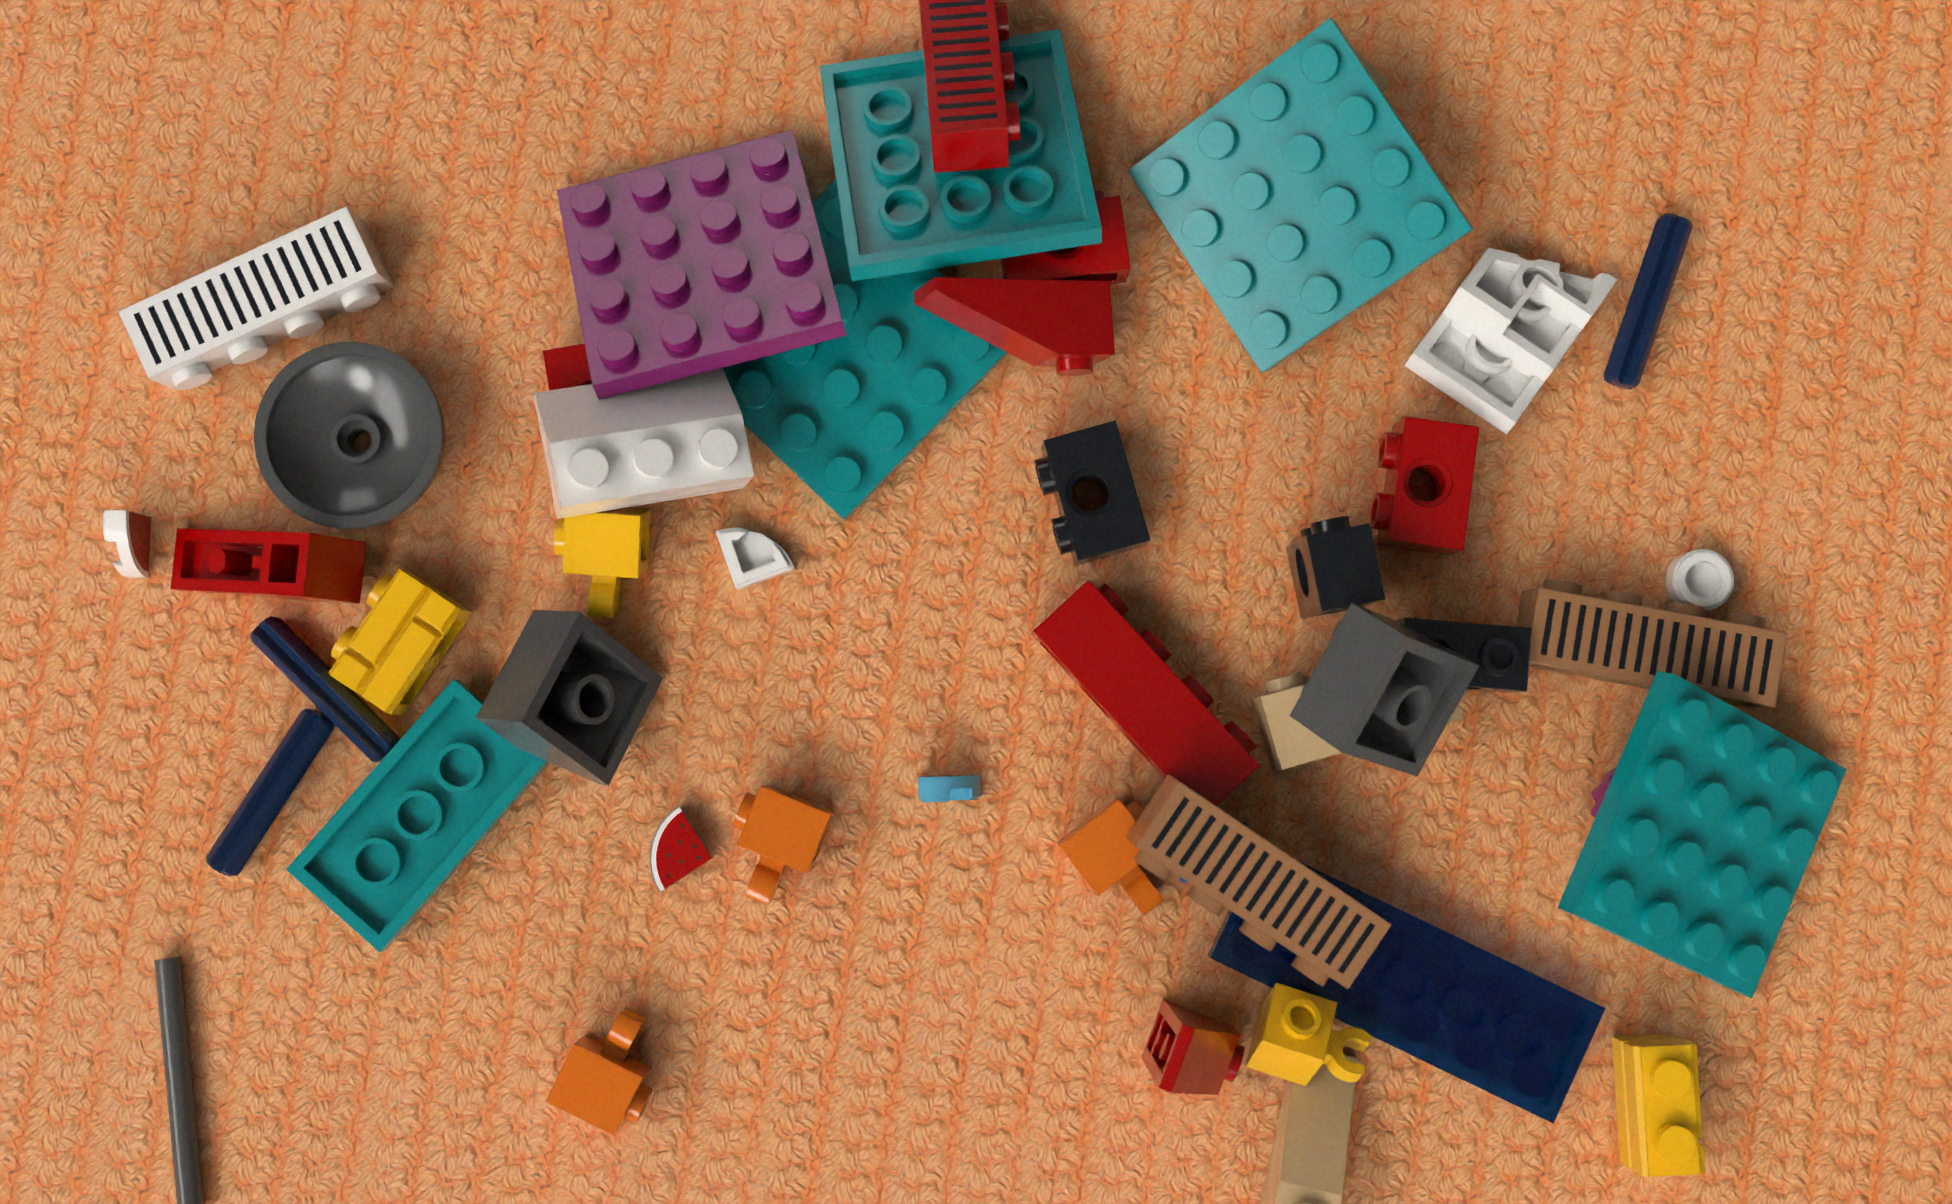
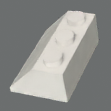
[533,368,754,519]

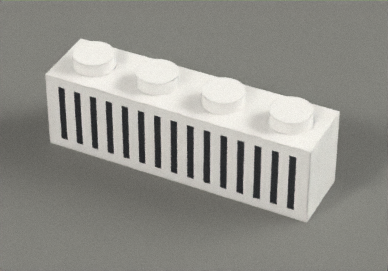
[118,206,394,390]

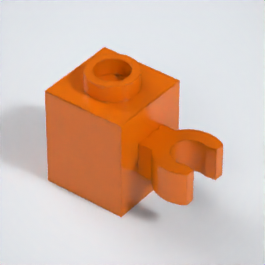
[733,785,835,905]
[1057,798,1164,915]
[545,1007,654,1136]

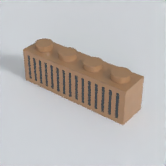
[1516,579,1787,708]
[1126,774,1391,989]

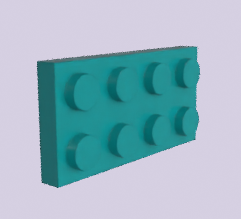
[286,679,550,952]

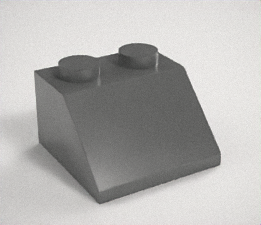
[1290,603,1480,776]
[475,610,663,786]

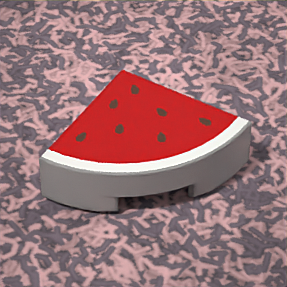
[650,805,715,893]

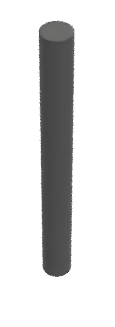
[154,956,204,1204]

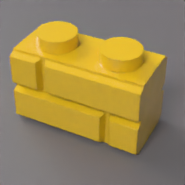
[328,568,473,715]
[1612,1033,1705,1177]

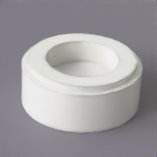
[1665,549,1734,611]

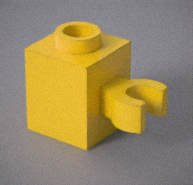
[554,507,651,618]
[1245,983,1372,1086]

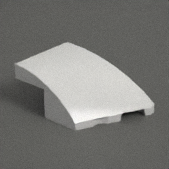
[1405,248,1617,435]

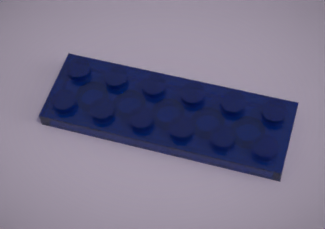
[1207,860,1606,1124]

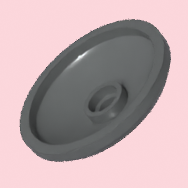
[254,342,445,530]

